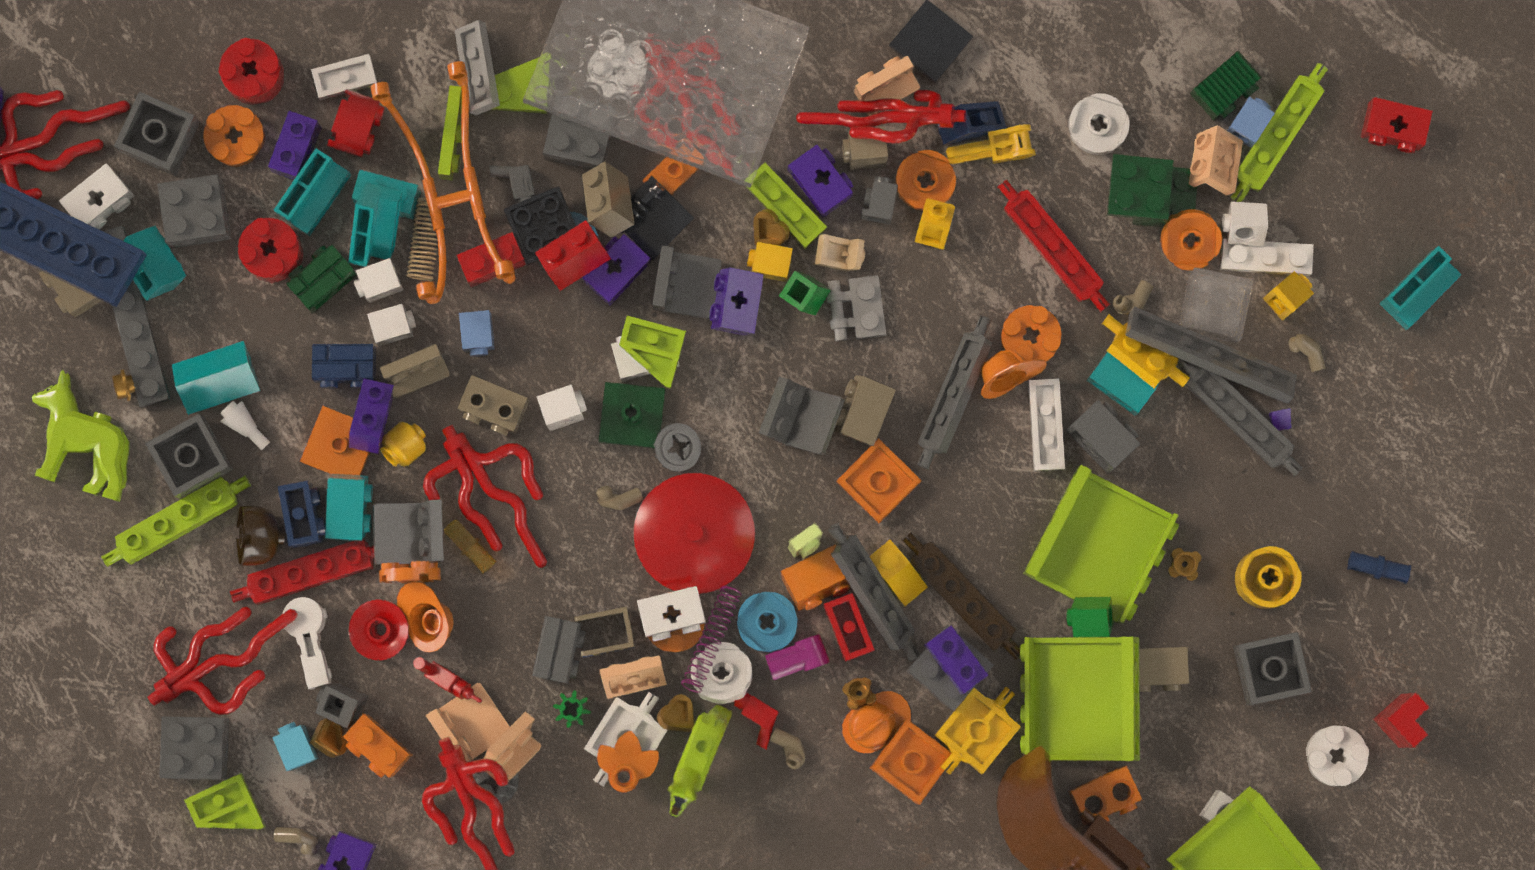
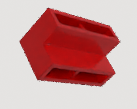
[1373,693,1429,748]

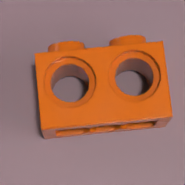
[1068,766,1142,825]

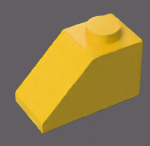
[1263,271,1314,321]
[869,539,928,607]

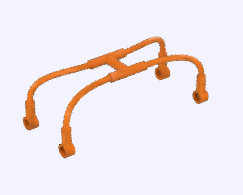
[370,61,515,304]

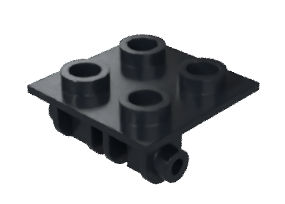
[621,176,694,261]

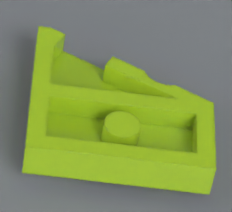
[490,54,551,113]
[619,316,686,389]
[184,773,266,829]

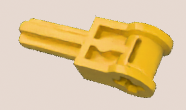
[946,124,1036,165]

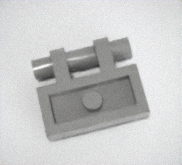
[827,275,886,342]

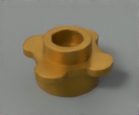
[112,369,135,401]
[1168,548,1201,581]
[842,677,876,710]

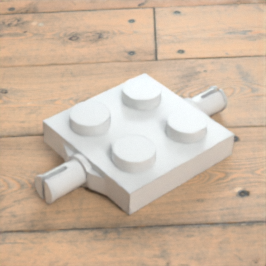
[584,692,668,787]

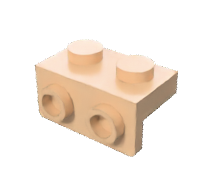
[854,56,920,116]

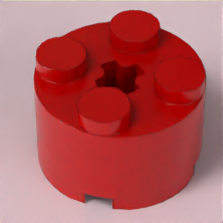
[219,38,284,105]
[327,89,385,158]
[238,218,304,283]

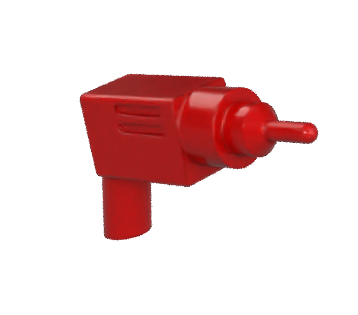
[413,657,482,703]
[733,692,779,751]

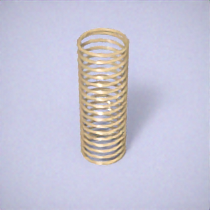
[406,198,443,281]

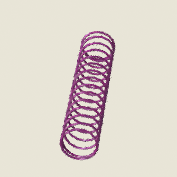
[681,586,742,693]

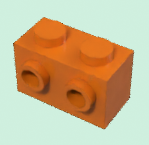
[781,545,850,611]
[343,714,413,778]

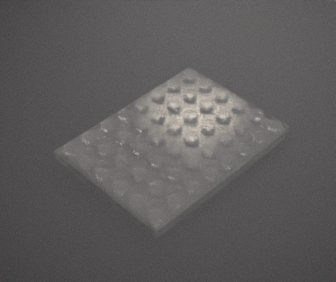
[523,0,810,188]

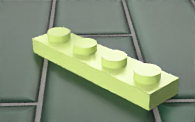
[788,523,822,559]

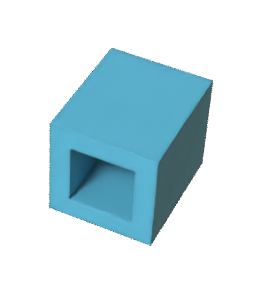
[272,722,319,771]

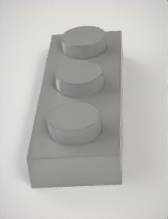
[455,20,500,115]

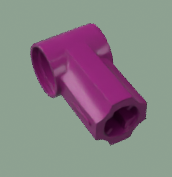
[765,634,830,680]

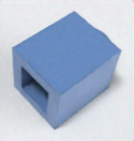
[1227,97,1275,148]
[459,310,495,357]

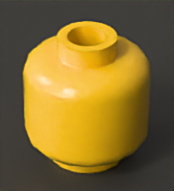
[380,422,426,467]

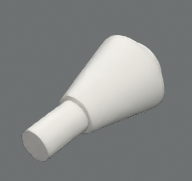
[220,401,270,450]

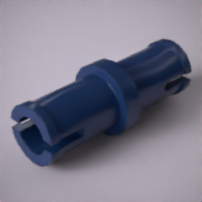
[1347,551,1412,584]

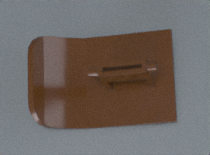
[997,746,1151,870]

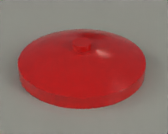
[634,473,755,594]

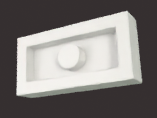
[311,54,377,100]

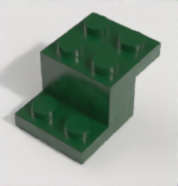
[1107,154,1197,227]

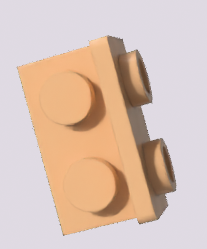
[1189,125,1243,196]
[600,656,667,699]
[484,712,541,782]

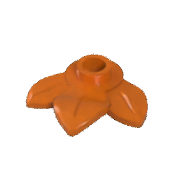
[597,731,659,792]

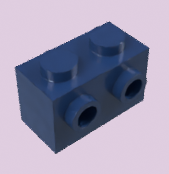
[277,480,326,549]

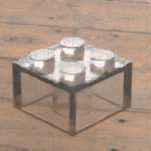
[1179,267,1254,343]

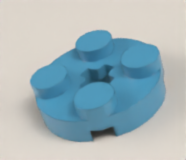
[737,592,798,653]

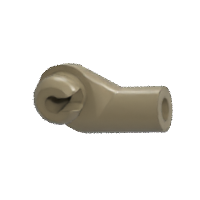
[1113,280,1154,315]
[1288,334,1326,372]
[596,486,643,510]
[769,727,806,769]
[274,827,319,855]

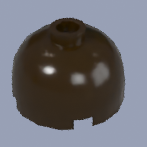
[236,506,285,566]

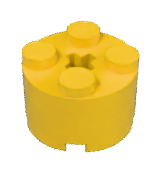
[1235,546,1302,609]

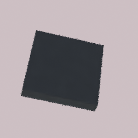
[889,0,973,84]
[503,186,576,266]

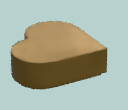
[753,209,790,245]
[657,694,694,732]
[309,718,347,758]

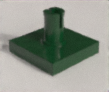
[599,382,666,449]

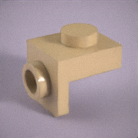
[815,234,865,271]

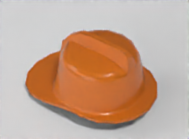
[981,350,1047,399]
[397,581,454,653]
[842,691,911,753]

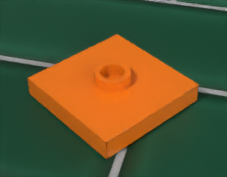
[300,406,370,475]
[836,438,922,524]
[870,719,952,805]

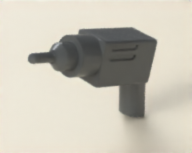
[489,165,535,203]

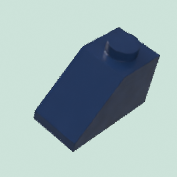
[937,101,1007,145]

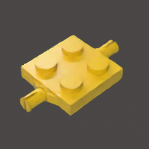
[1102,314,1190,388]
[935,687,1021,775]

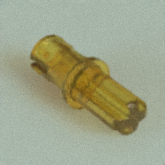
[444,519,497,574]

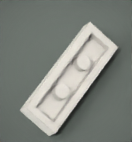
[1220,239,1313,276]
[1028,379,1065,471]

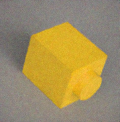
[747,242,793,282]

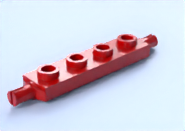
[997,179,1110,312]
[230,538,374,605]

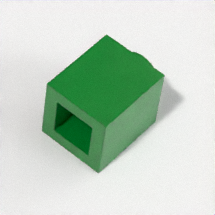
[779,271,831,315]
[1067,597,1114,638]

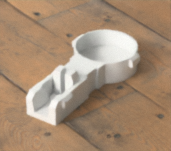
[283,597,332,690]

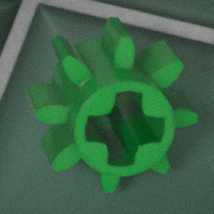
[553,690,591,728]

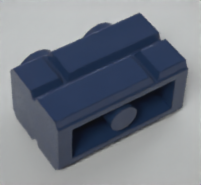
[312,344,376,389]

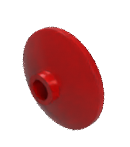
[349,599,409,660]

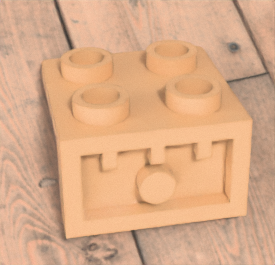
[426,683,510,762]

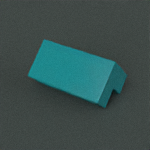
[274,148,352,237]
[348,182,403,267]
[1379,246,1462,330]
[172,341,260,415]

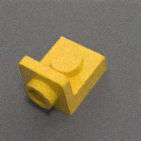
[915,198,955,250]

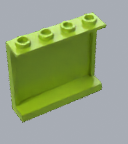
[1023,465,1179,624]
[1020,637,1140,761]
[1167,786,1321,870]

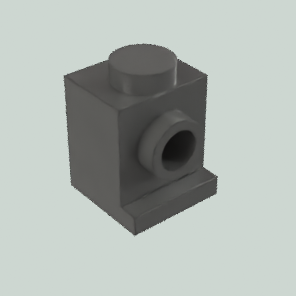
[861,176,898,224]
[315,681,369,728]

